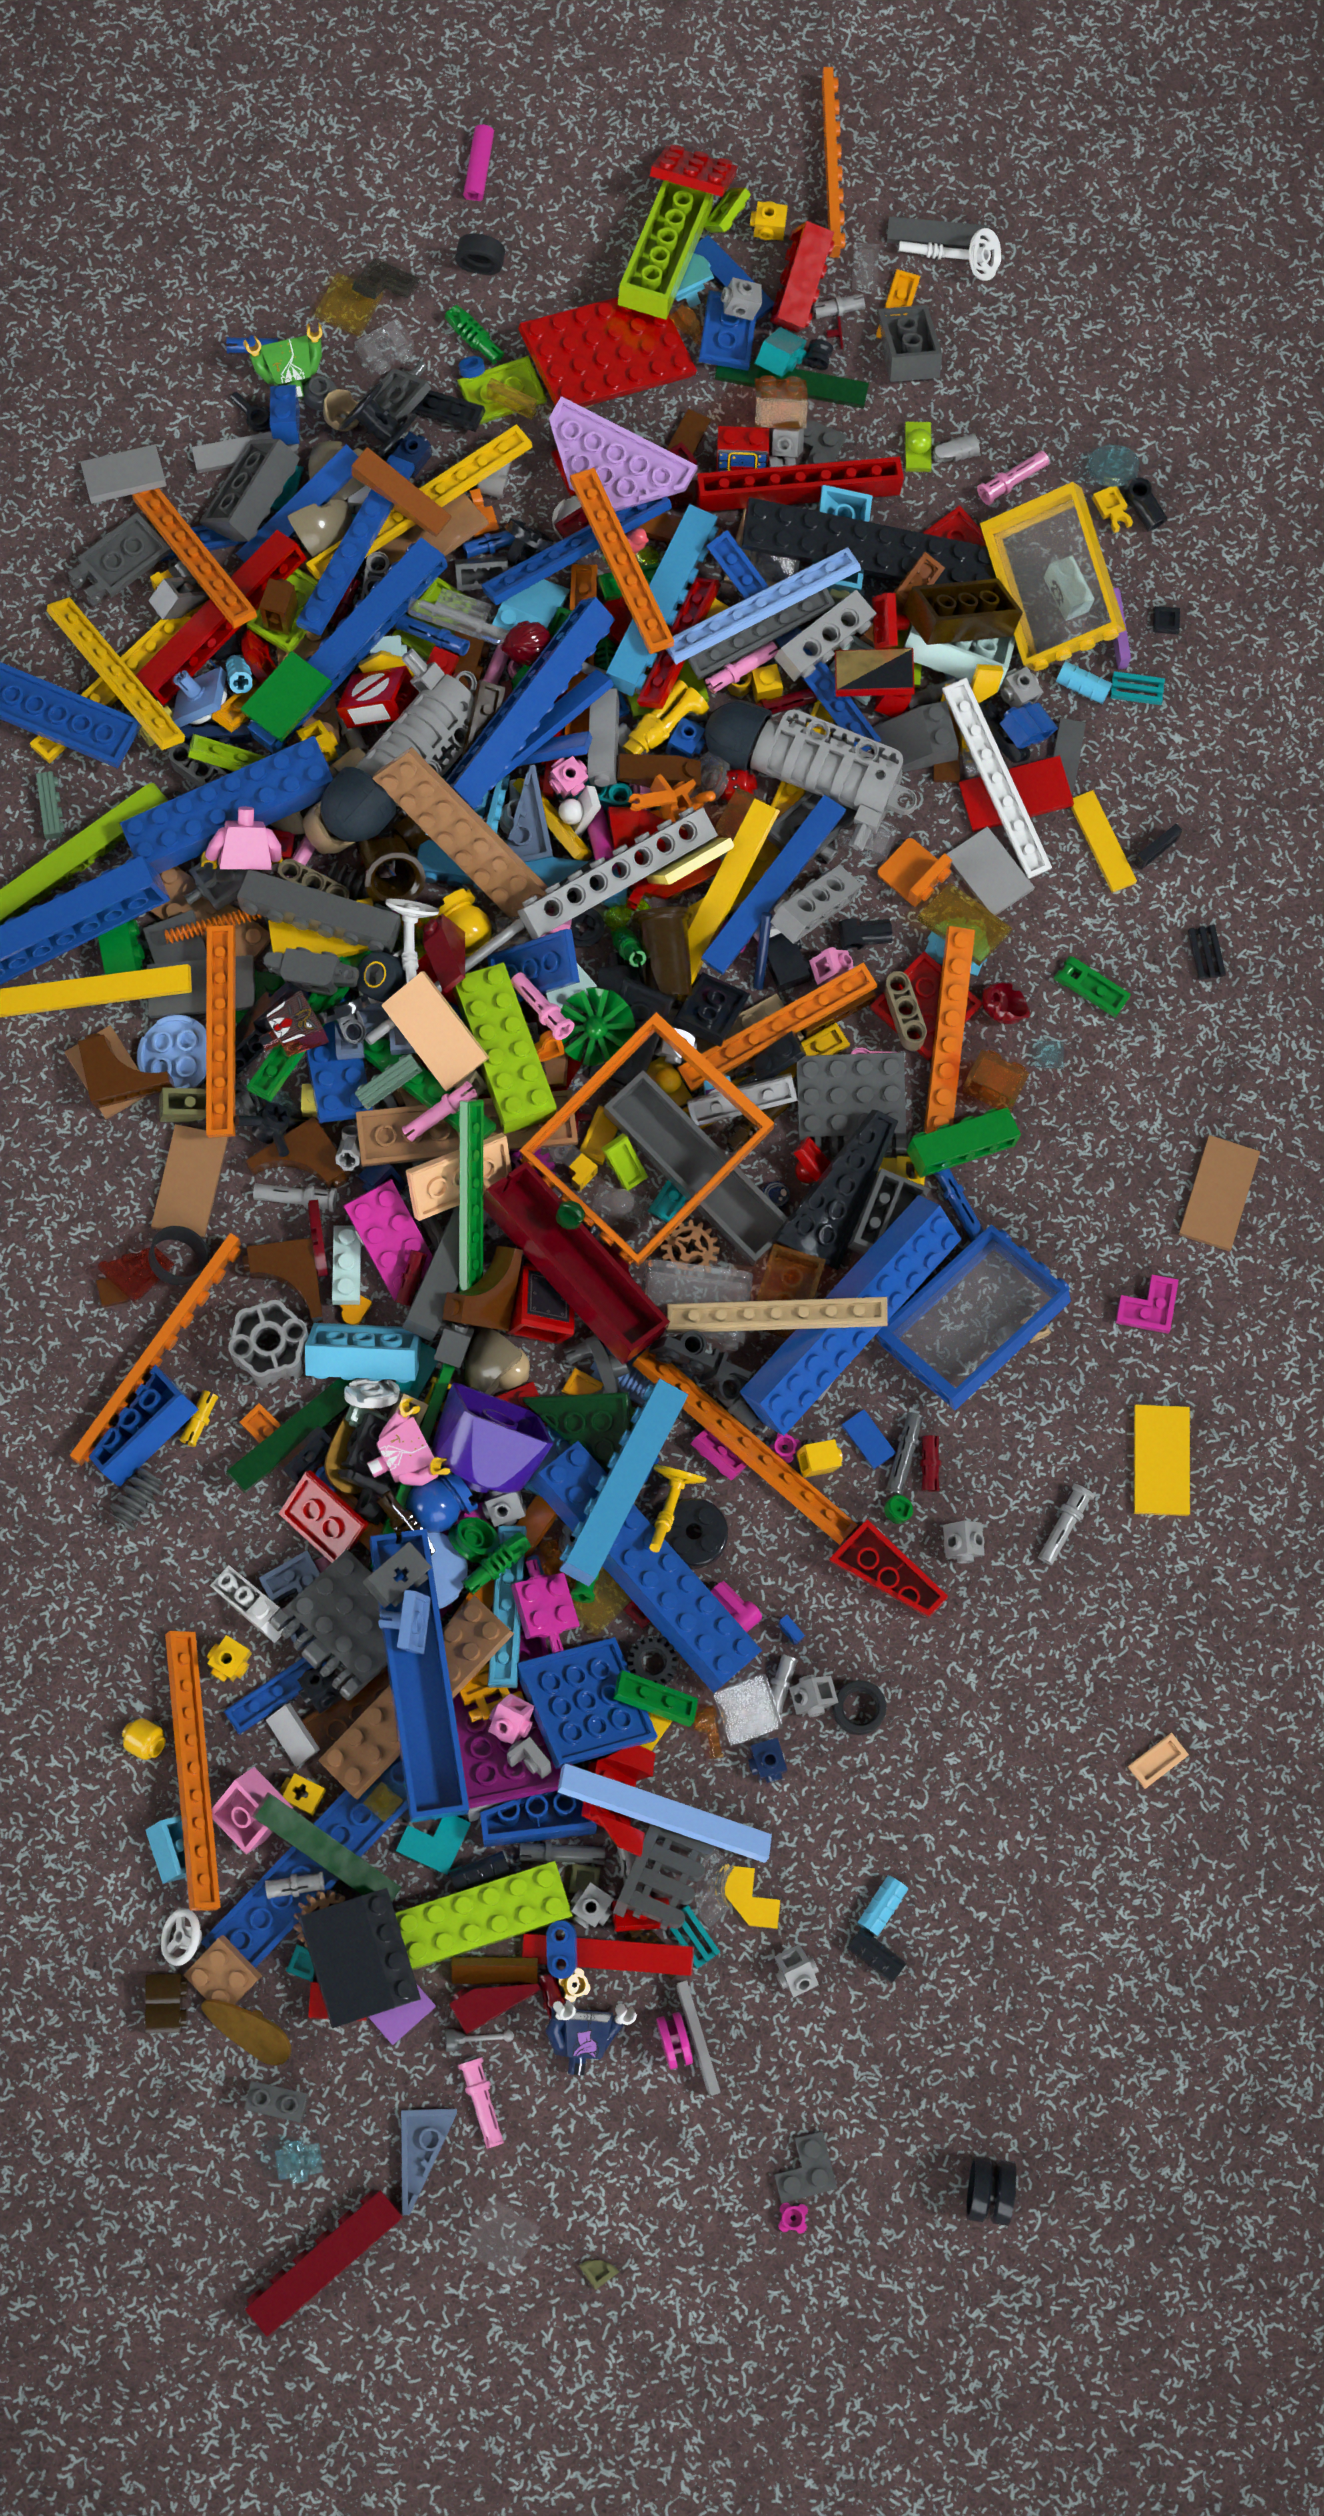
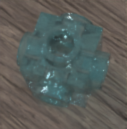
[275,2140,323,2184]

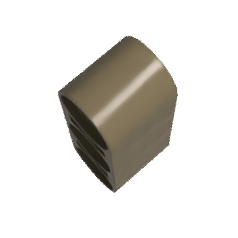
[276,859,349,899]
[884,971,927,1051]

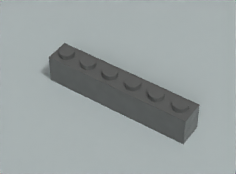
[237,869,402,954]
[402,1205,492,1342]

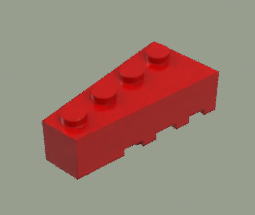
[770,221,835,332]
[829,1519,948,1618]

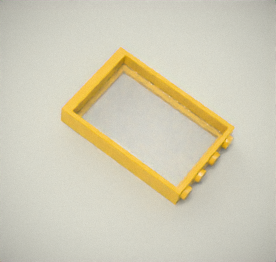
[980,482,1126,671]

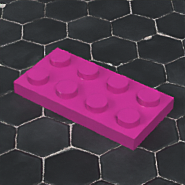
[343,1179,433,1301]

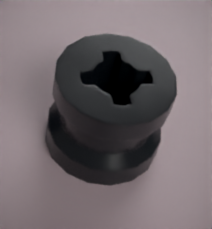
[804,339,834,370]

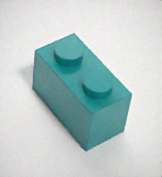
[755,327,807,377]

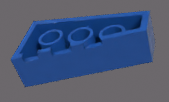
[89,1365,199,1487]
[480,1790,597,1847]

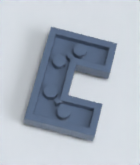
[335,1003,417,1060]
[259,1550,321,1651]

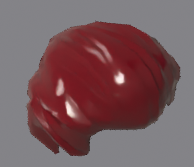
[501,621,552,666]
[982,982,1030,1024]

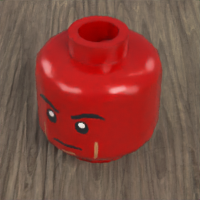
[717,769,758,804]

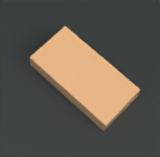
[1127,1733,1189,1789]

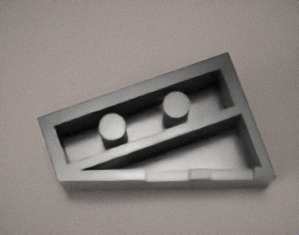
[847,1168,931,1255]

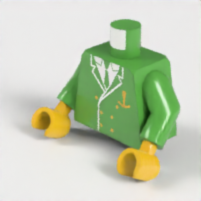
[243,323,322,399]

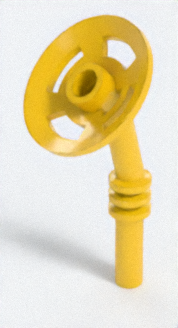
[649,1464,707,1552]

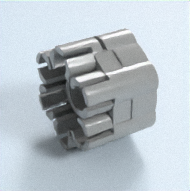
[228,1300,309,1388]

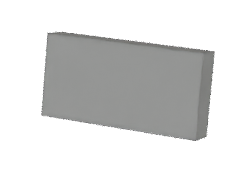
[266,1703,320,1767]

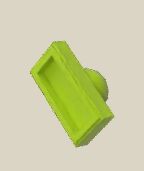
[905,422,932,472]
[601,1133,648,1192]

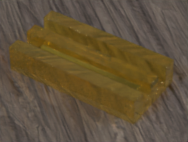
[487,378,537,420]

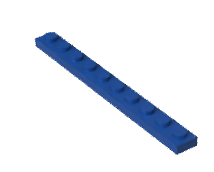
[706,530,881,752]

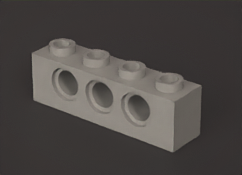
[774,590,876,681]
[770,865,863,944]

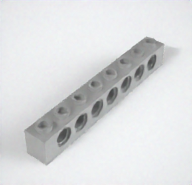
[517,806,718,939]

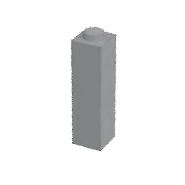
[587,688,620,787]

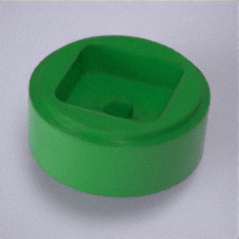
[884,1495,913,1524]

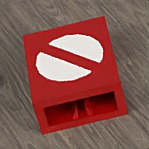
[336,665,416,729]

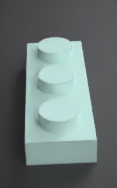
[332,1226,361,1305]

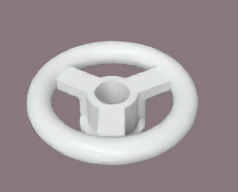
[161,1908,202,1966]

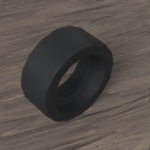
[455,233,505,276]
[833,1680,887,1735]

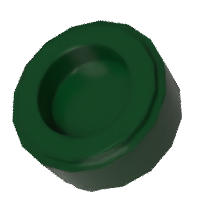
[556,1201,585,1229]

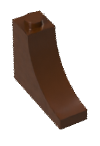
[78,1033,175,1109]
[246,1116,351,1189]
[243,1238,323,1324]
[442,1246,523,1331]

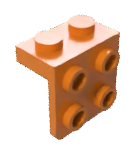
[877,838,952,907]

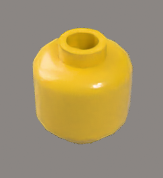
[122,1718,166,1760]

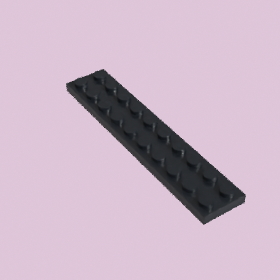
[741,497,995,584]

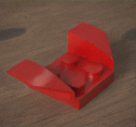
[581,1745,656,1857]

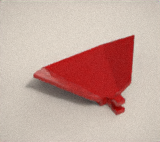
[608,807,722,912]

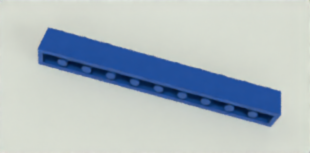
[248,537,448,754]
[446,597,615,810]

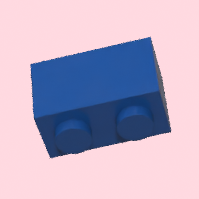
[270,385,300,445]

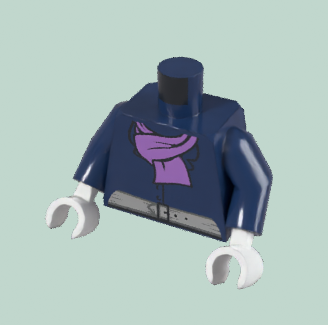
[546,2000,637,2075]

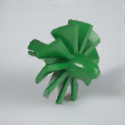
[561,987,635,1066]

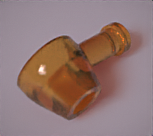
[693,1705,724,1759]

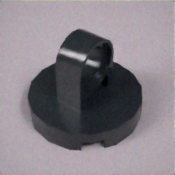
[505,518,555,566]
[316,994,370,1044]

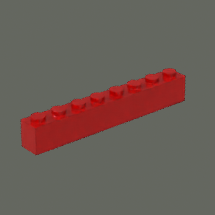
[695,457,904,512]
[135,530,307,706]

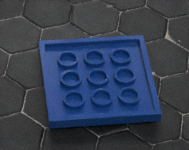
[517,1637,658,1769]

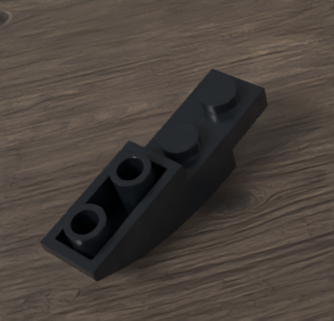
[235,981,309,1074]

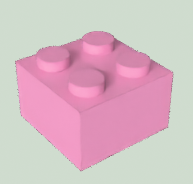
[212,1767,293,1855]

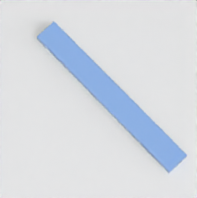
[666,547,861,664]
[557,1763,772,1863]

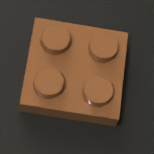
[184,1935,262,2005]

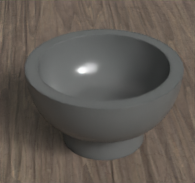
[303,376,338,410]

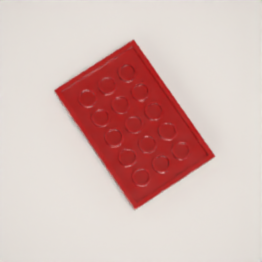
[518,297,697,407]

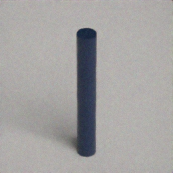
[753,912,772,990]

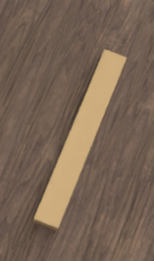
[667,1297,888,1333]

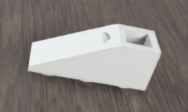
[210,1565,285,1643]

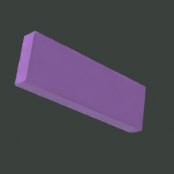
[1109,588,1131,669]

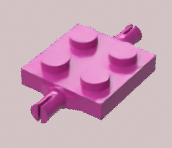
[511,1559,580,1653]

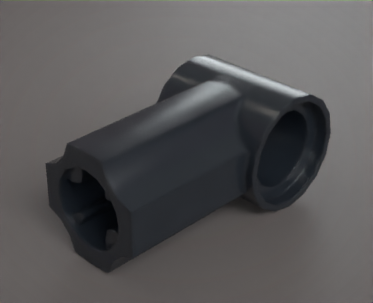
[1125,477,1168,531]
[838,918,893,950]

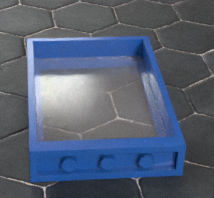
[876,1224,1071,1411]

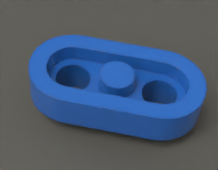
[546,1920,577,1979]

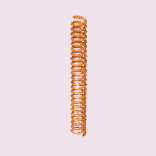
[164,909,266,944]

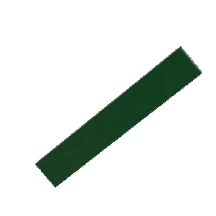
[715,360,869,409]
[226,1377,360,1494]
[251,1793,402,1902]

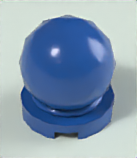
[406,1465,478,1533]

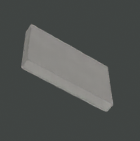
[80,444,167,504]
[946,826,1035,918]

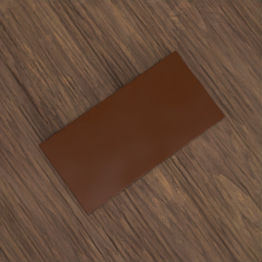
[301,1665,390,1757]

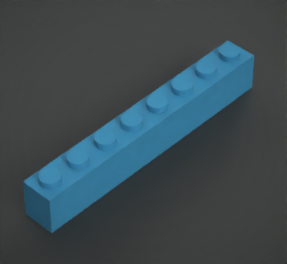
[606,504,719,697]
[417,840,628,908]
[559,1379,689,1587]

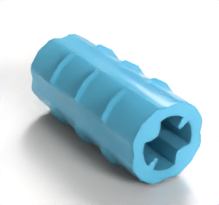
[226,655,252,694]
[1056,661,1112,704]
[857,1875,908,1937]

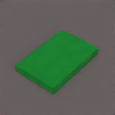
[241,651,333,743]

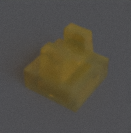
[363,1782,403,1823]

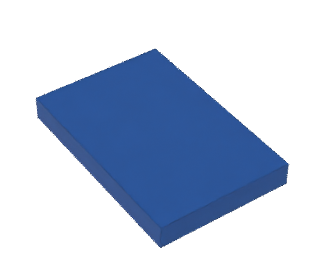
[698,290,757,371]

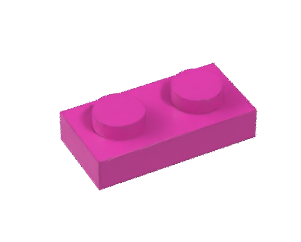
[691,1429,747,1481]

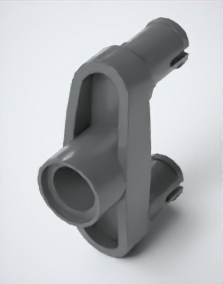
[564,1334,630,1394]

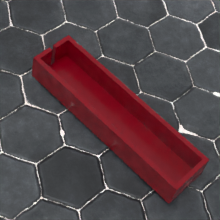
[483,1161,670,1365]

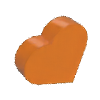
[534,1030,565,1062]

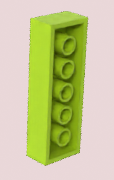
[618,180,714,319]
[452,963,557,1134]
[395,1861,572,1970]

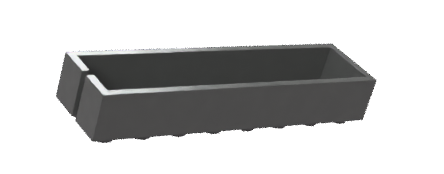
[603,1070,787,1267]

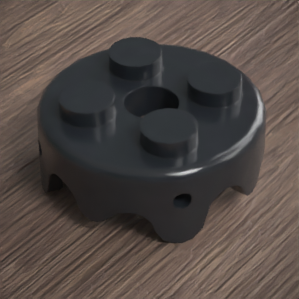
[664,1498,728,1569]

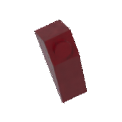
[423,913,465,993]
[449,1984,541,2035]

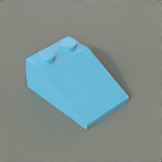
[492,579,570,633]

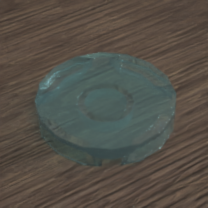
[1088,445,1140,487]

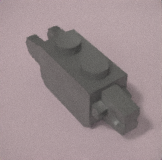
[263,947,360,996]

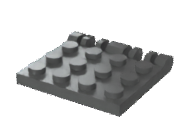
[796,1052,907,1157]
[269,1549,387,1701]

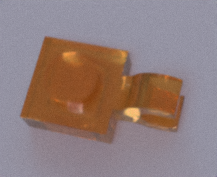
[668,304,703,346]
[540,1539,576,1584]

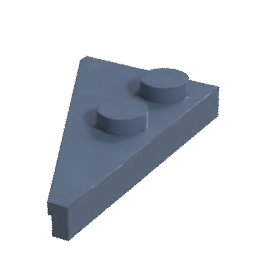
[507,765,553,863]
[401,2109,457,2215]

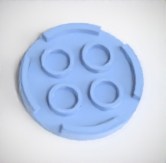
[137,1015,206,1088]
[396,1532,468,1609]

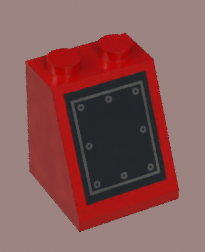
[506,1263,575,1344]

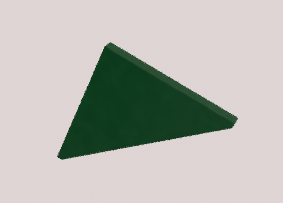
[523,1392,631,1474]

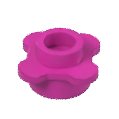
[769,1433,801,1464]
[778,2203,808,2234]

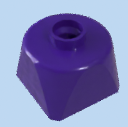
[432,1383,553,1493]

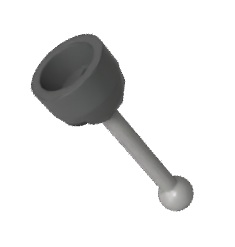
[444,2028,514,2052]

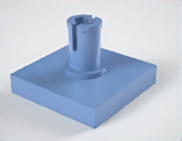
[172,666,227,728]
[379,1590,431,1654]

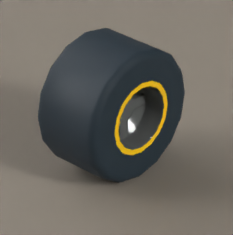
[357,951,407,1003]

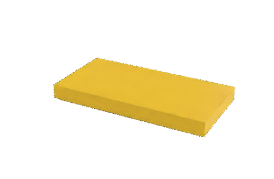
[268,897,375,957]
[1134,1405,1190,1516]

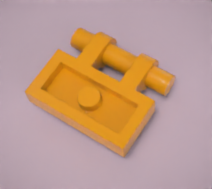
[459,1663,525,1722]

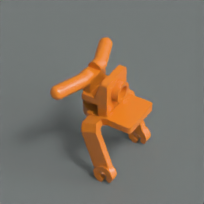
[628,774,716,823]

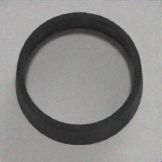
[148,1226,209,1285]

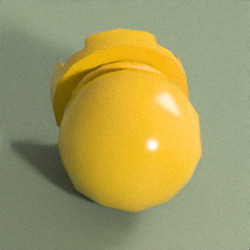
[425,888,492,957]

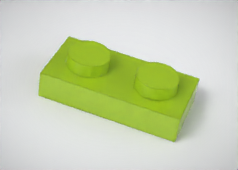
[705,187,751,233]

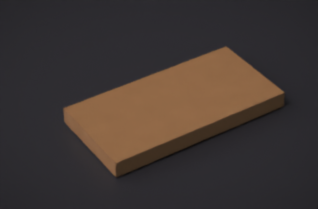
[378,493,489,566]
[151,1124,229,1239]
[1178,1135,1260,1252]

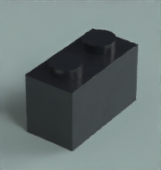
[766,933,812,993]

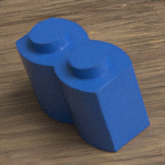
[1000,702,1058,749]

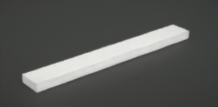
[942,678,1052,879]

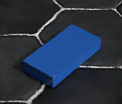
[842,1409,896,1470]

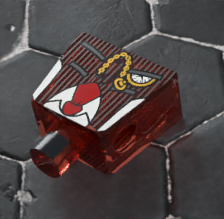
[258,990,329,1056]

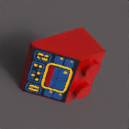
[716,426,769,472]

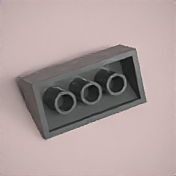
[200,439,300,542]

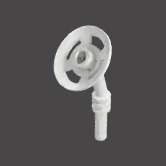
[898,228,1001,281]
[385,899,439,983]

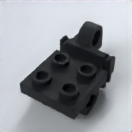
[648,1330,754,1401]
[338,1413,398,1525]

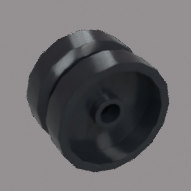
[966,2156,1017,2226]

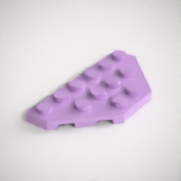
[549,396,697,512]

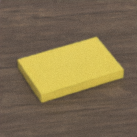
[646,838,734,885]

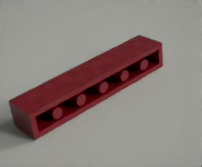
[245,2190,404,2337]

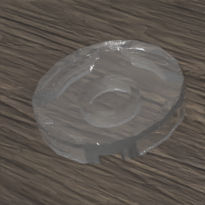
[690,752,730,804]

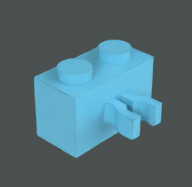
[146,1815,187,1884]

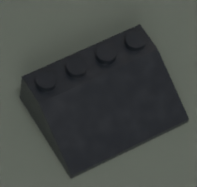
[298,1888,421,2029]

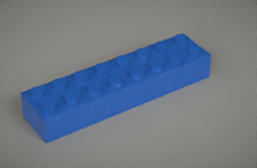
[120,736,334,874]
[0,855,170,985]

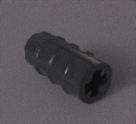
[449,1851,511,1893]
[846,1928,907,1983]

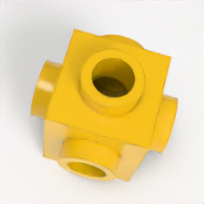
[750,201,788,241]
[296,720,338,763]
[207,1635,252,1682]

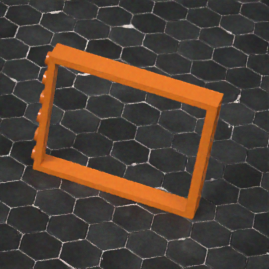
[519,1012,774,1267]

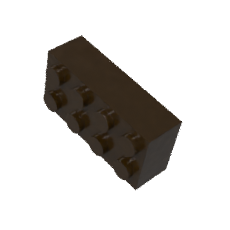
[903,578,1023,645]

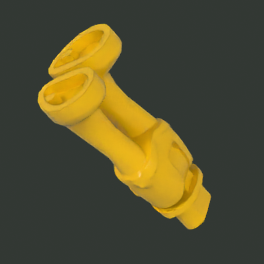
[622,679,709,754]

